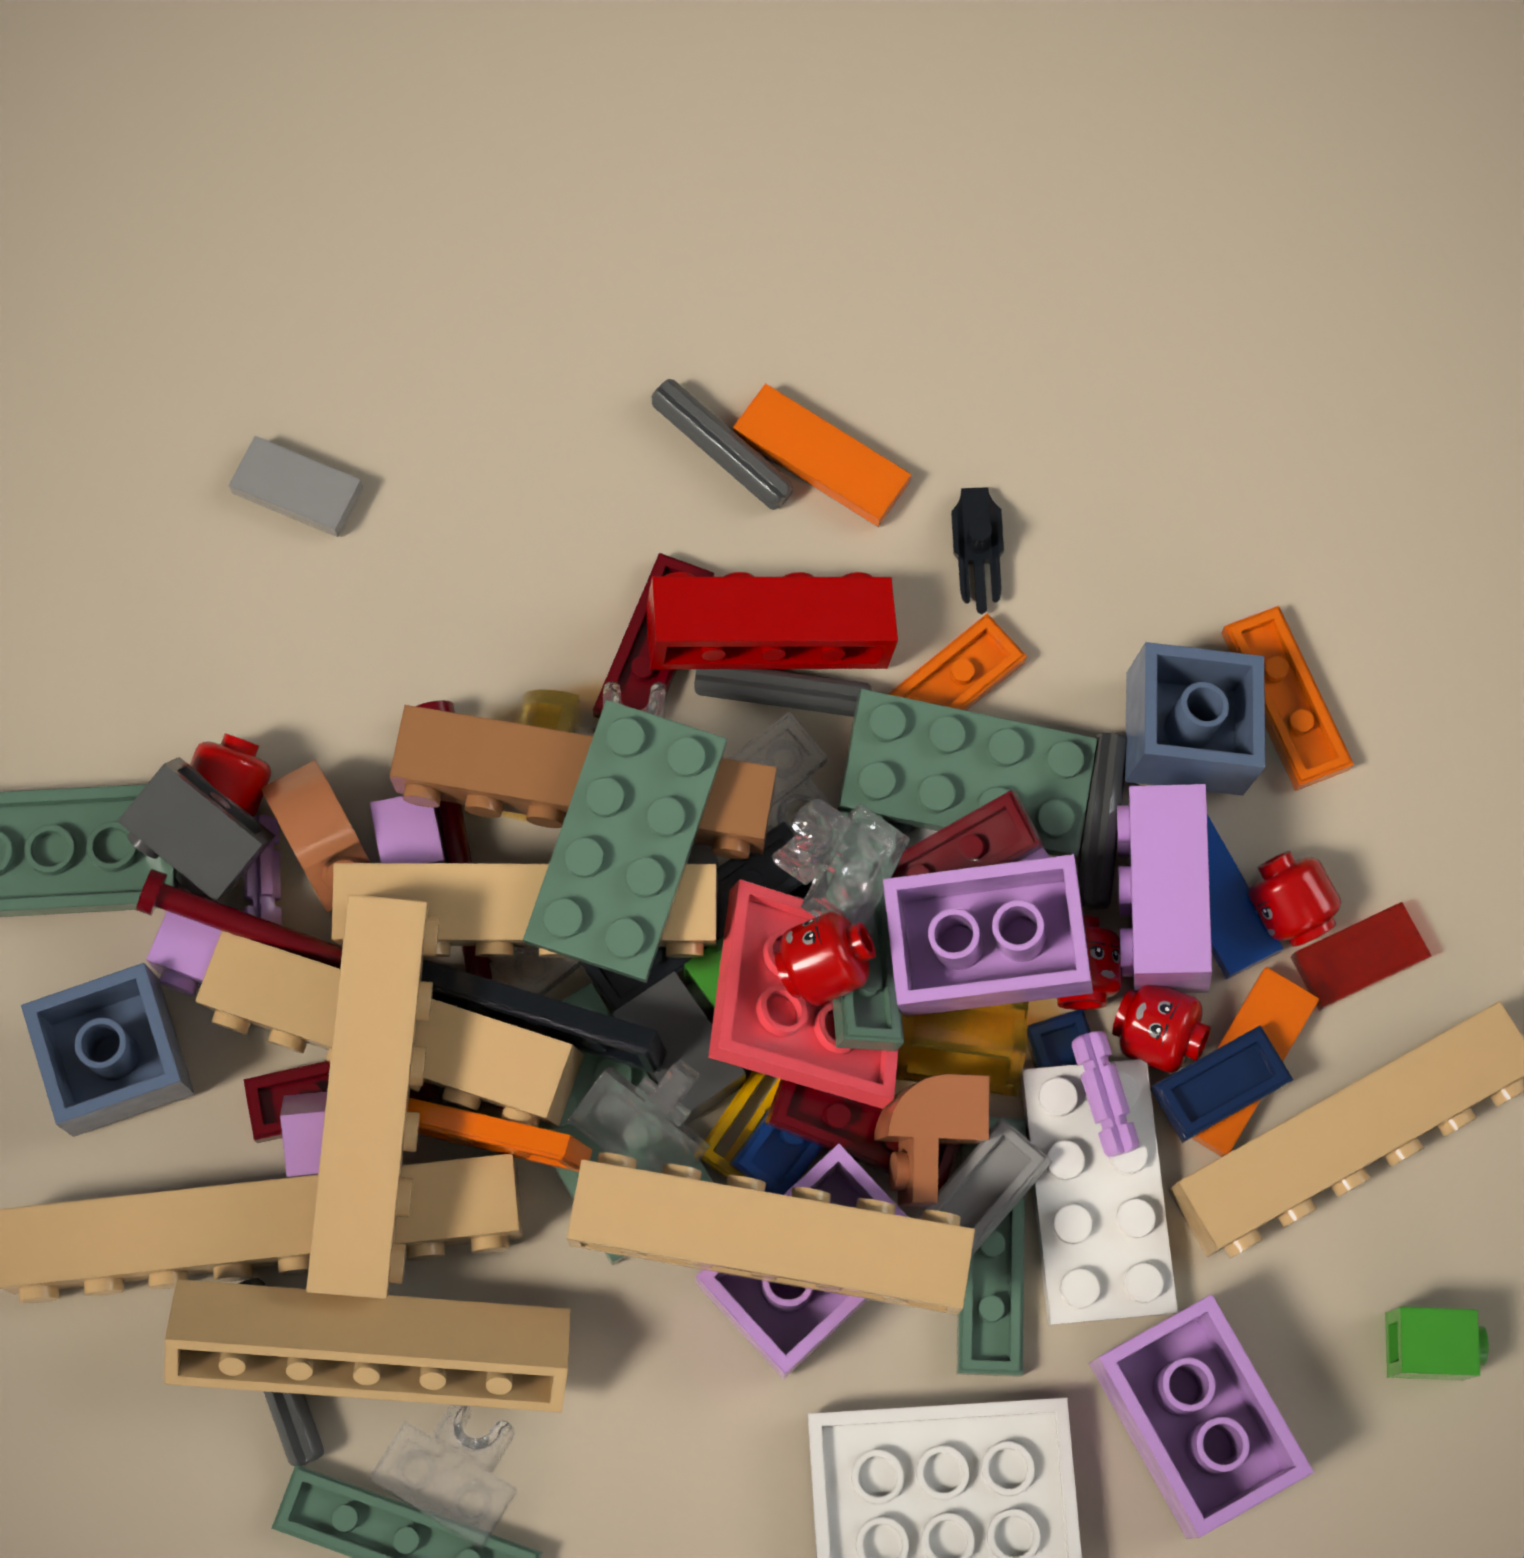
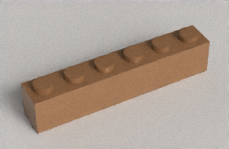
[389,705,777,860]

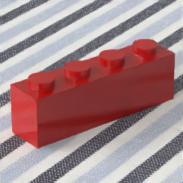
[646,572,898,670]

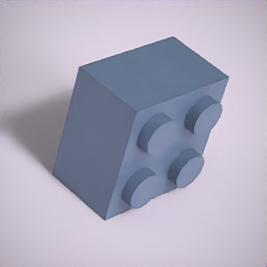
[1125,642,1265,796]
[21,963,195,1137]

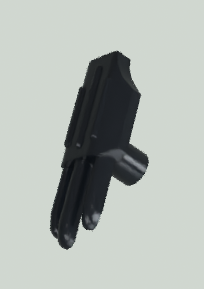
[951,487,1004,615]

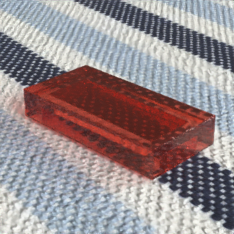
[1290,902,1432,1011]

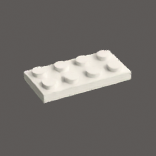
[1020,1059,1178,1325]

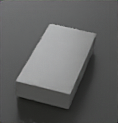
[229,436,363,537]
[919,1118,1052,1257]

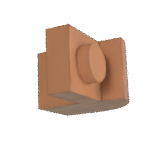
[261,760,370,913]
[874,1074,989,1207]

